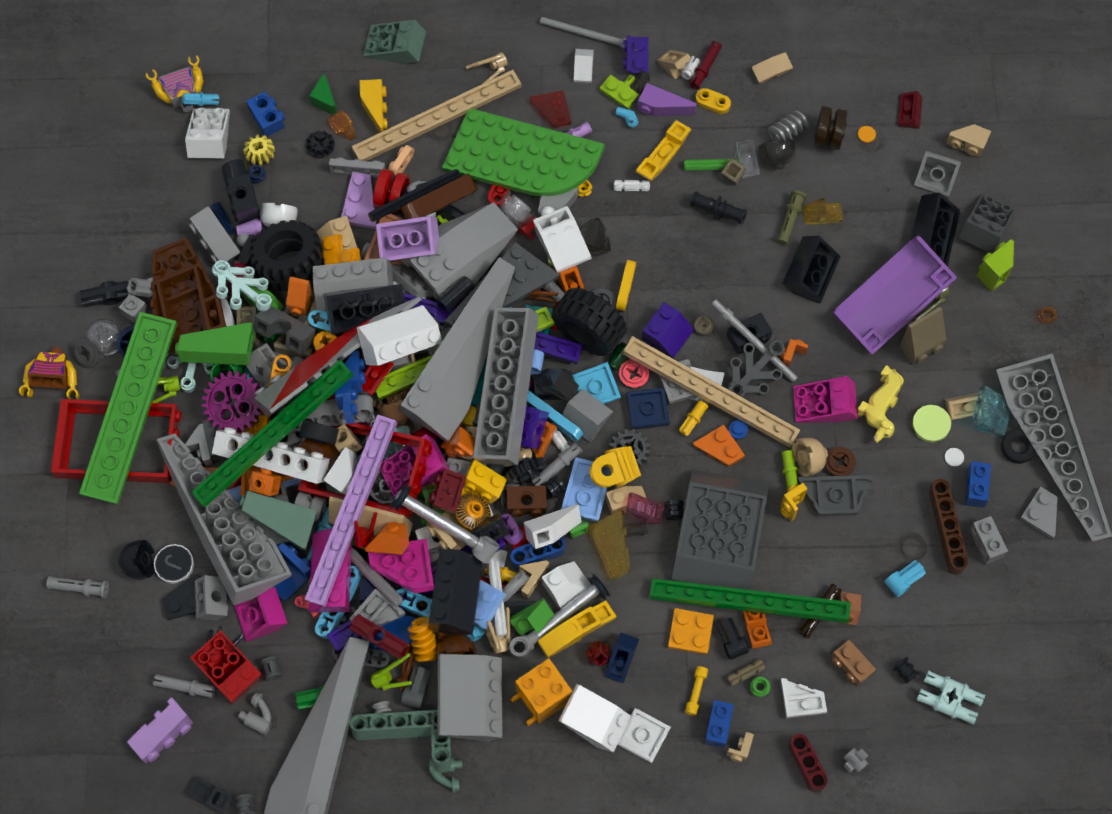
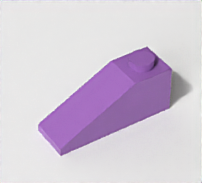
[638,83,697,116]

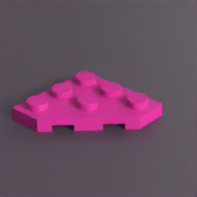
[368,539,434,593]

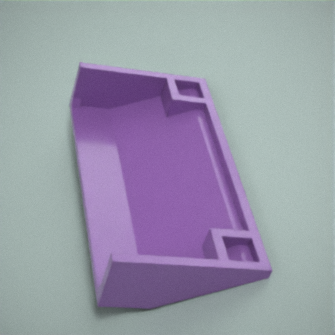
[831,235,957,355]

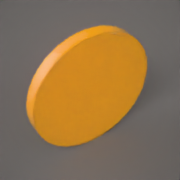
[858,126,876,143]

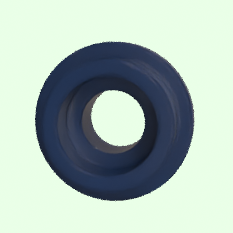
[249,165,266,183]

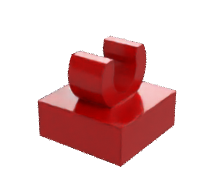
[517,217,536,240]

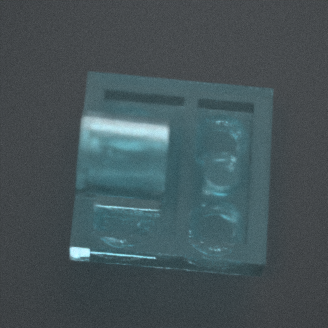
[972,386,1011,437]

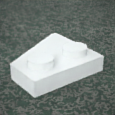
[780,678,827,718]

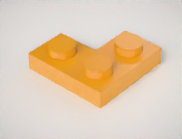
[322,234,360,265]

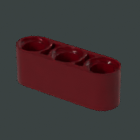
[789,734,828,793]

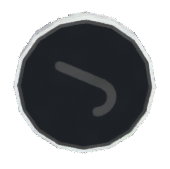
[154,544,194,584]

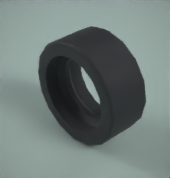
[299,421,339,445]

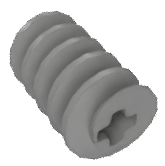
[768,110,809,145]

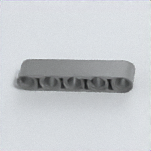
[278,395,373,432]

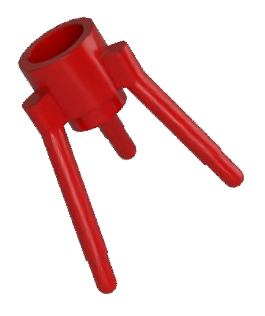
[353,512,377,548]

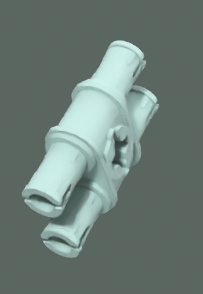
[916,670,985,725]

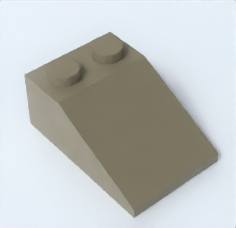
[899,307,947,365]

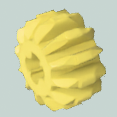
[243,134,275,166]

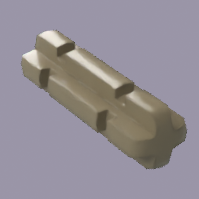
[727,659,765,686]

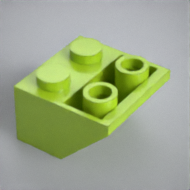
[977,239,1014,292]

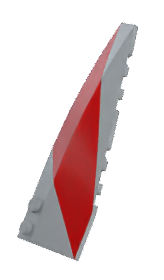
[253,297,422,418]

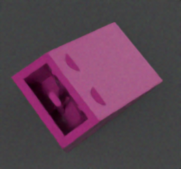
[793,376,858,423]
[379,434,450,498]

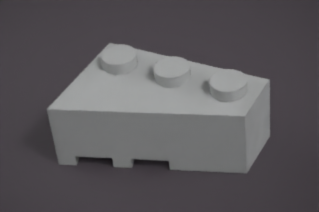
[188,206,241,264]

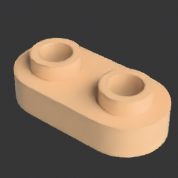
[388,145,415,176]

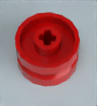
[373,169,410,214]

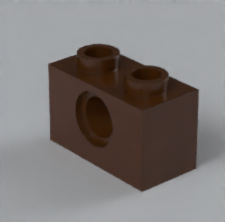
[506,486,547,517]

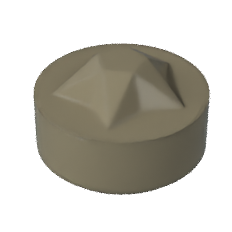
[694,315,714,335]

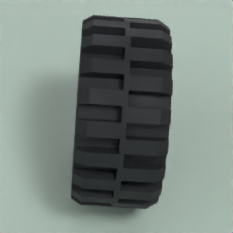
[249,220,324,292]
[552,287,627,356]

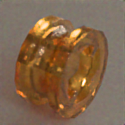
[1038,306,1057,325]

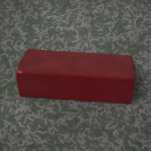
[898,91,922,129]

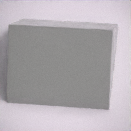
[914,151,961,196]
[562,389,613,442]

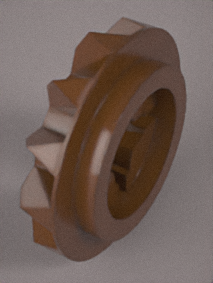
[825,447,856,476]

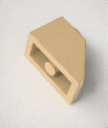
[605,486,649,517]

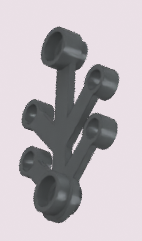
[727,340,784,397]

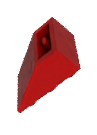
[190,630,263,705]

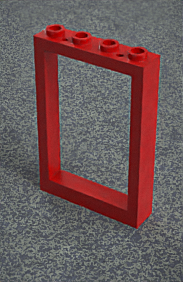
[51,399,182,483]
[298,423,432,519]

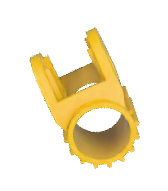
[590,446,641,488]

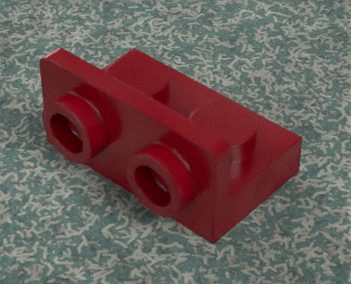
[428,468,467,514]

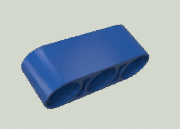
[510,537,565,570]

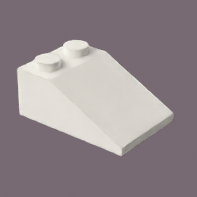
[559,684,631,752]

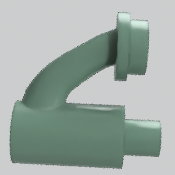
[429,757,463,793]

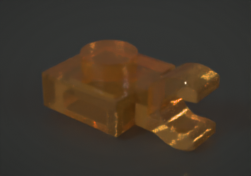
[327,110,356,141]

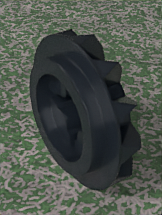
[305,130,335,158]

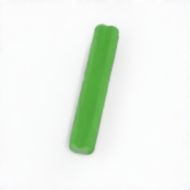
[684,159,738,171]

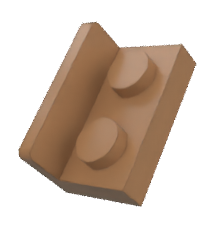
[831,640,876,686]

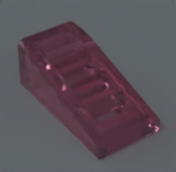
[626,493,664,524]

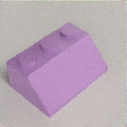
[376,216,439,261]

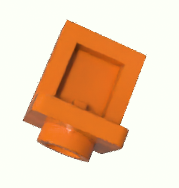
[780,339,808,368]

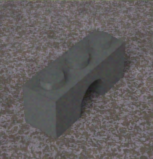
[253,306,316,355]

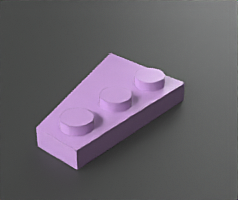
[341,172,376,230]

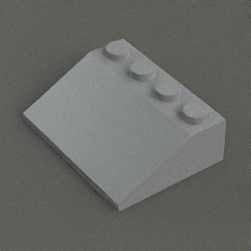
[313,257,393,324]
[438,654,502,742]

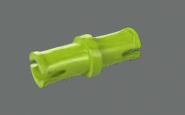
[781,450,798,490]

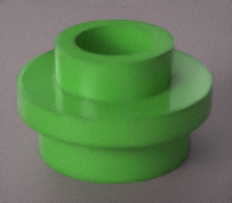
[750,677,770,697]

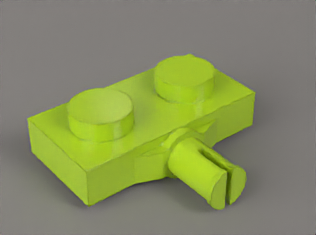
[600,74,639,110]

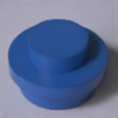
[729,420,748,439]

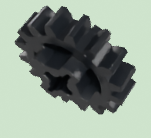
[505,457,547,484]

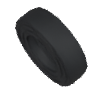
[1001,429,1036,464]

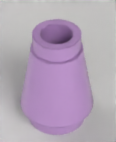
[236,218,265,236]

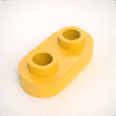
[696,88,731,114]

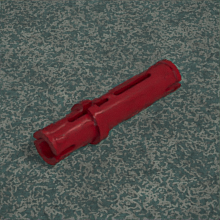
[689,41,722,90]

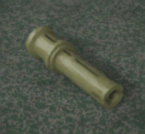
[777,190,807,245]

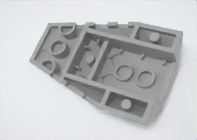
[401,202,518,300]

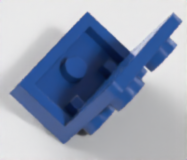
[274,542,311,601]

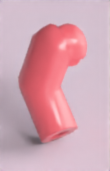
[294,595,321,618]

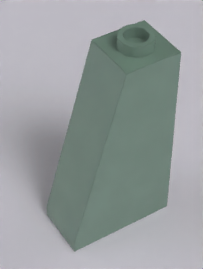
[239,491,317,551]

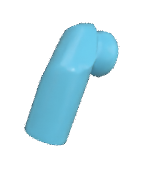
[616,107,638,128]

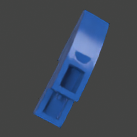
[335,350,366,424]

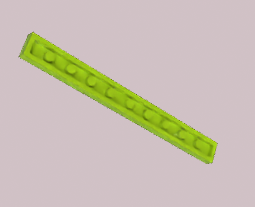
[375,307,554,400]

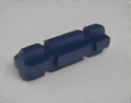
[211,202,234,235]

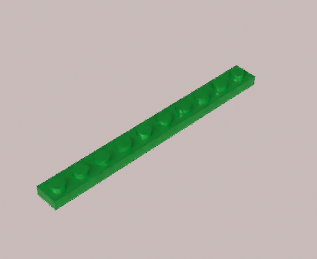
[192,360,354,507]
[649,578,851,623]

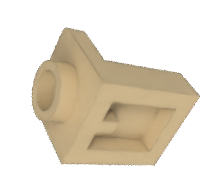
[727,732,754,763]

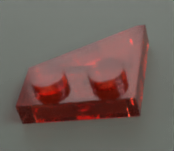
[529,90,571,128]

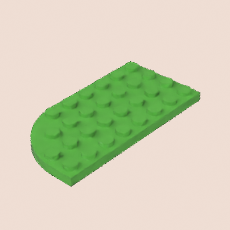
[442,109,605,196]

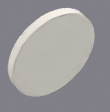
[945,448,964,467]

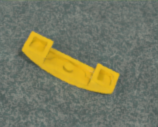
[636,120,691,181]

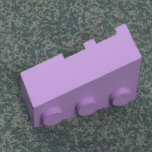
[127,697,194,763]

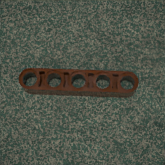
[401,173,478,219]
[929,479,968,575]

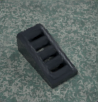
[469,513,509,541]

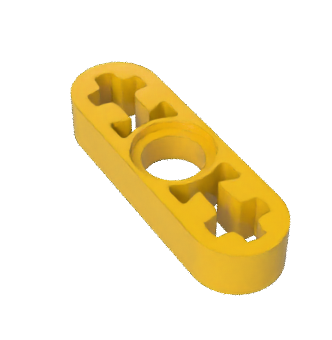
[616,260,637,312]

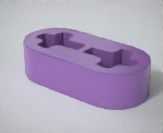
[497,513,523,545]

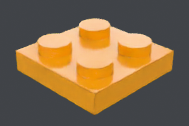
[668,608,714,655]

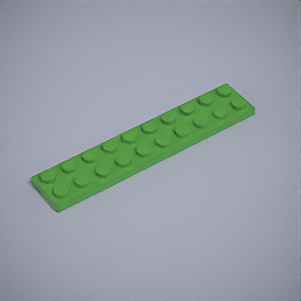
[79,312,178,505]

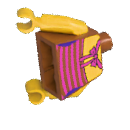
[19,347,80,400]

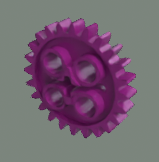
[201,371,263,433]

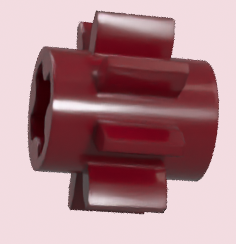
[585,640,611,667]

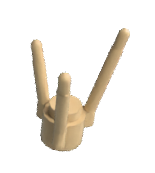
[466,52,508,85]
[483,607,512,653]

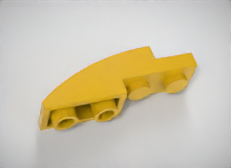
[537,600,617,658]

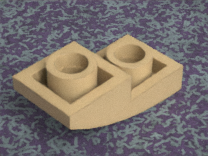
[752,52,794,84]

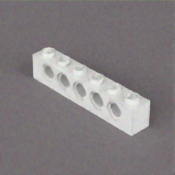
[212,427,330,484]

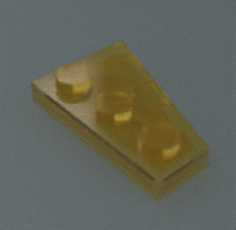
[589,510,630,580]

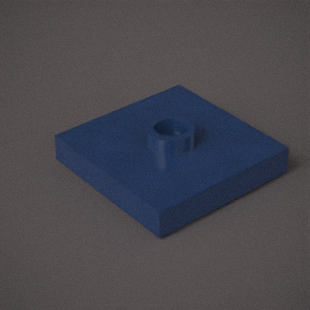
[626,387,670,430]

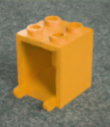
[510,658,572,726]

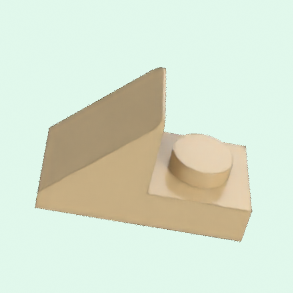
[657,50,691,79]
[519,561,550,599]

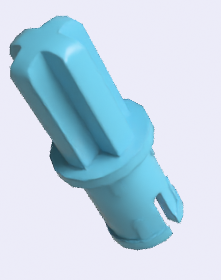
[182,92,219,106]

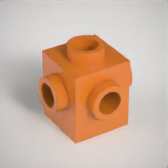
[248,468,282,496]

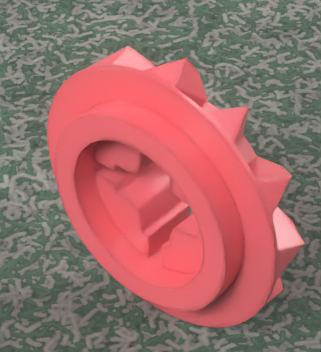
[619,359,649,389]

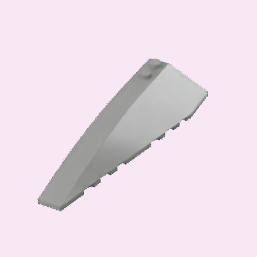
[996,353,1112,542]
[157,434,291,605]
[264,637,370,814]

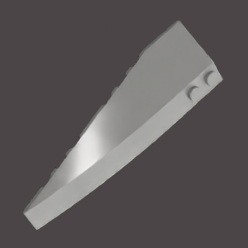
[399,257,515,442]

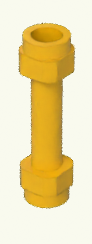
[685,666,708,716]

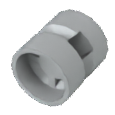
[295,492,327,523]

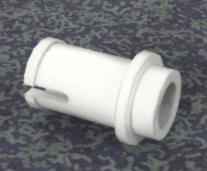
[681,56,700,80]

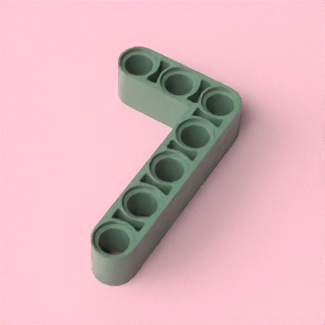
[349,710,451,773]

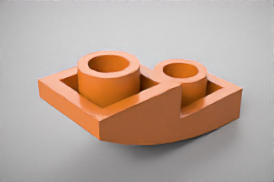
[742,610,772,649]

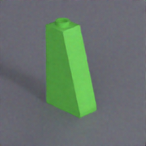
[175,323,255,365]

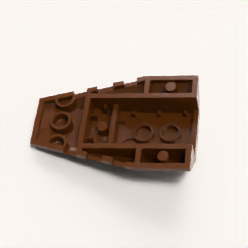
[150,237,227,356]

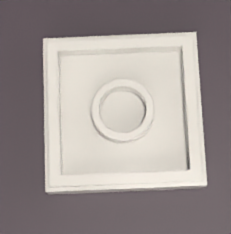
[617,708,671,764]

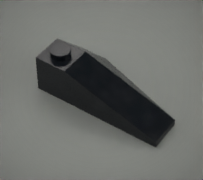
[323,284,405,334]

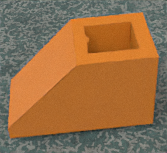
[441,427,475,458]

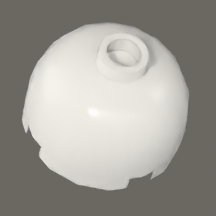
[260,203,298,228]

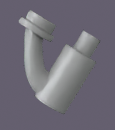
[238,693,272,735]

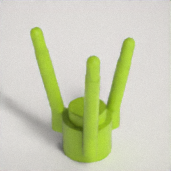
[152,375,181,403]
[371,653,412,691]

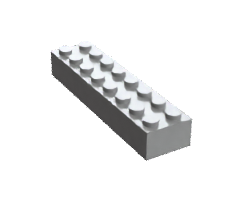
[473,308,539,465]

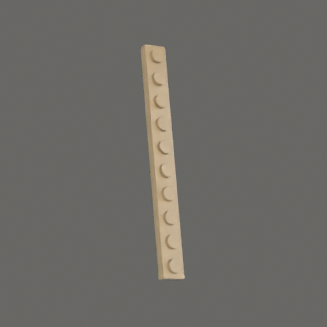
[352,70,522,161]
[622,336,800,448]

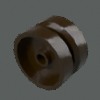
[814,106,847,150]

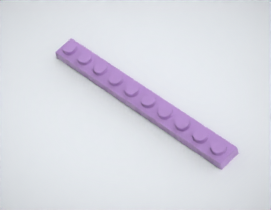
[305,415,397,607]

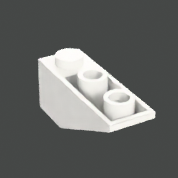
[524,504,582,549]

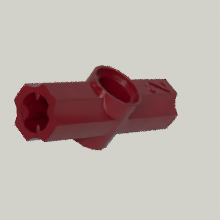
[349,614,410,660]

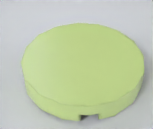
[912,405,951,443]

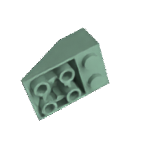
[363,20,426,64]

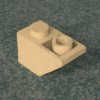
[946,124,991,157]

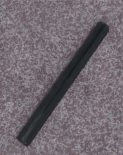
[368,169,461,222]

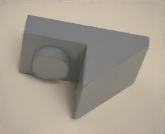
[185,424,213,467]

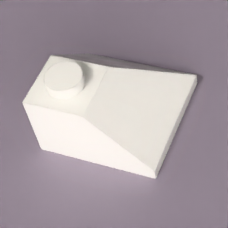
[542,561,591,609]

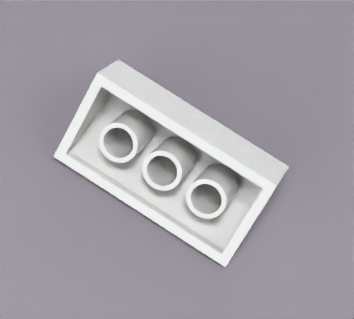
[356,305,442,366]

